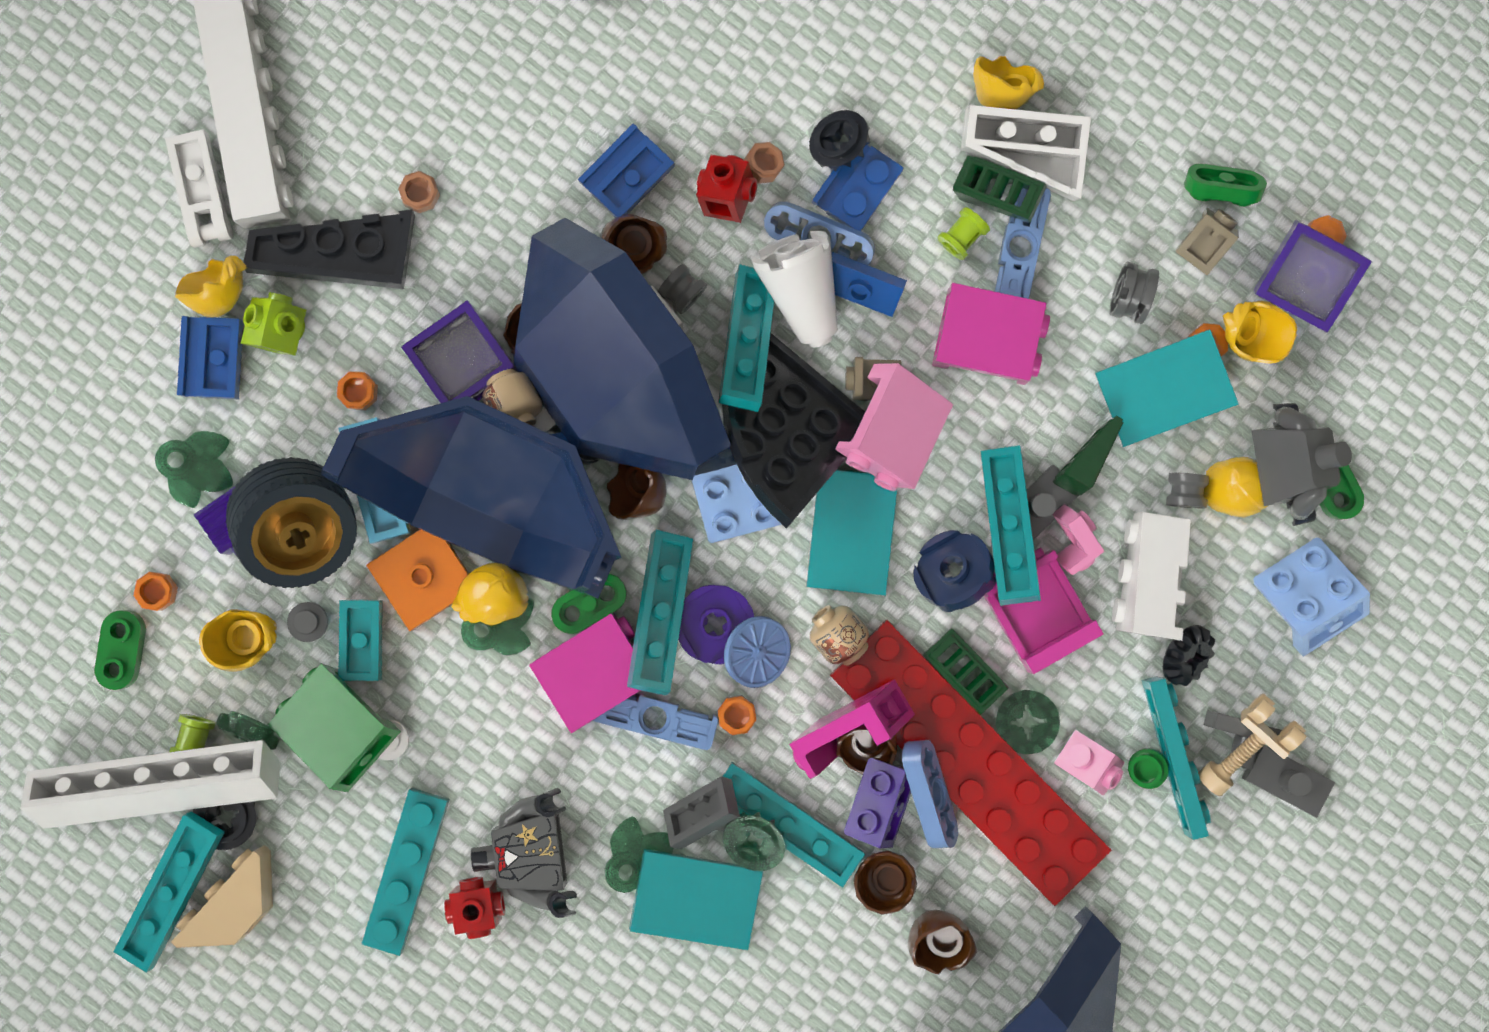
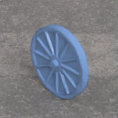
[724,616,791,688]

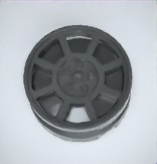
[1109,261,1159,324]

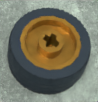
[226,457,357,588]

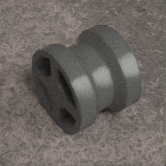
[657,264,707,314]
[1166,473,1210,509]

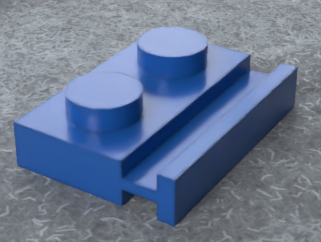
[578,123,675,218]
[812,145,904,231]
[177,316,244,400]

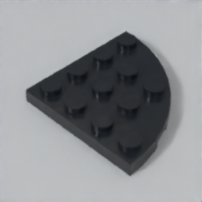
[722,332,865,529]

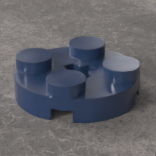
[913,530,996,612]

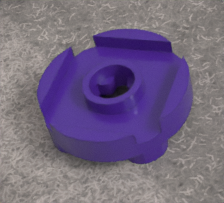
[678,585,754,664]

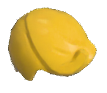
[973,56,1044,109]
[175,255,247,318]
[1222,301,1297,364]
[1204,457,1268,518]
[451,562,529,625]
[199,609,277,672]

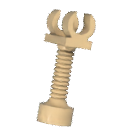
[1198,694,1307,796]

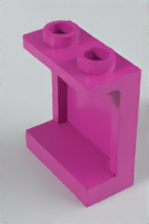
[932,283,1050,385]
[984,547,1104,674]
[529,613,640,733]
[789,679,915,779]

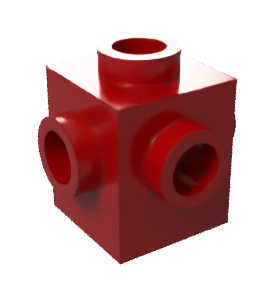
[696,154,757,223]
[444,877,506,939]

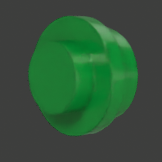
[1128,748,1169,789]

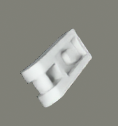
[165,129,233,248]

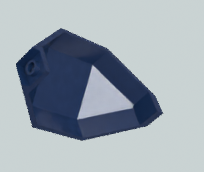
[514,218,731,480]
[322,396,622,598]
[998,906,1121,1032]

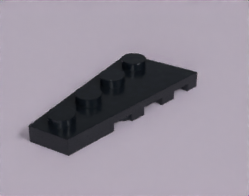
[244,209,415,289]

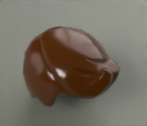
[600,214,667,274]
[607,463,666,520]
[908,910,977,975]

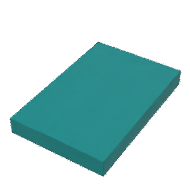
[1095,329,1239,447]
[806,470,897,596]
[629,849,763,950]

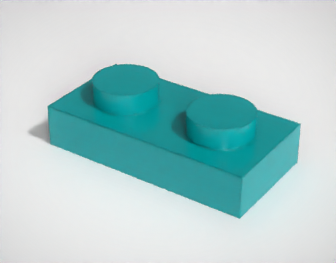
[338,600,383,681]

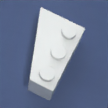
[961,105,1091,201]
[1112,512,1191,641]

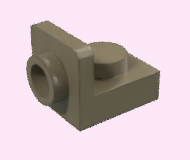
[1176,208,1239,275]
[845,357,902,401]

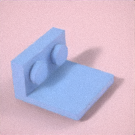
[692,447,782,543]
[1253,538,1370,657]

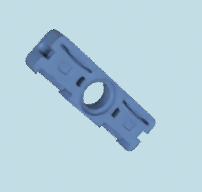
[994,188,1051,299]
[593,695,718,750]

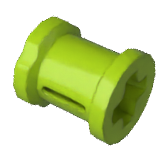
[937,207,990,260]
[169,714,216,752]

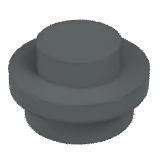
[287,602,328,642]

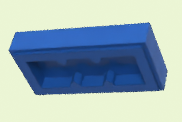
[832,252,907,317]

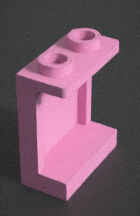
[835,363,953,491]

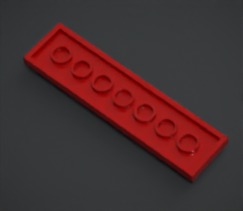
[830,620,1112,906]

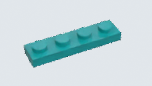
[718,264,774,412]
[980,445,1041,606]
[627,529,693,695]
[1141,676,1211,840]
[722,762,865,888]
[361,788,450,956]
[113,811,224,973]

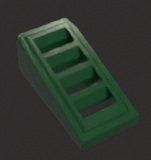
[953,155,1047,222]
[1053,415,1124,497]
[923,628,1009,715]

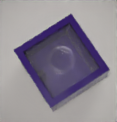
[1253,220,1372,333]
[401,300,519,403]

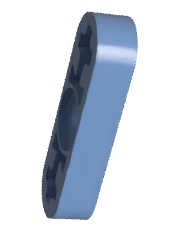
[764,201,875,265]
[902,740,958,848]

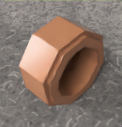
[744,142,785,184]
[398,171,440,213]

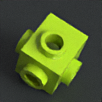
[241,292,307,356]

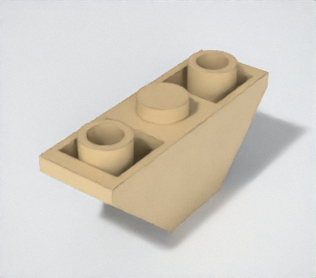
[171,845,273,948]

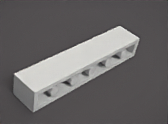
[193,0,293,229]
[20,740,280,829]

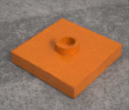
[366,530,469,632]

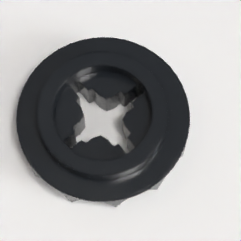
[809,110,871,171]
[1162,625,1215,686]
[193,801,259,850]

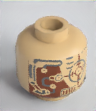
[482,369,543,426]
[810,605,869,665]

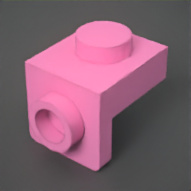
[1052,504,1104,575]
[1054,730,1125,795]

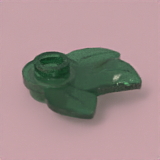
[155,431,233,508]
[460,598,534,656]
[604,816,674,893]

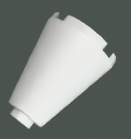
[751,231,838,348]

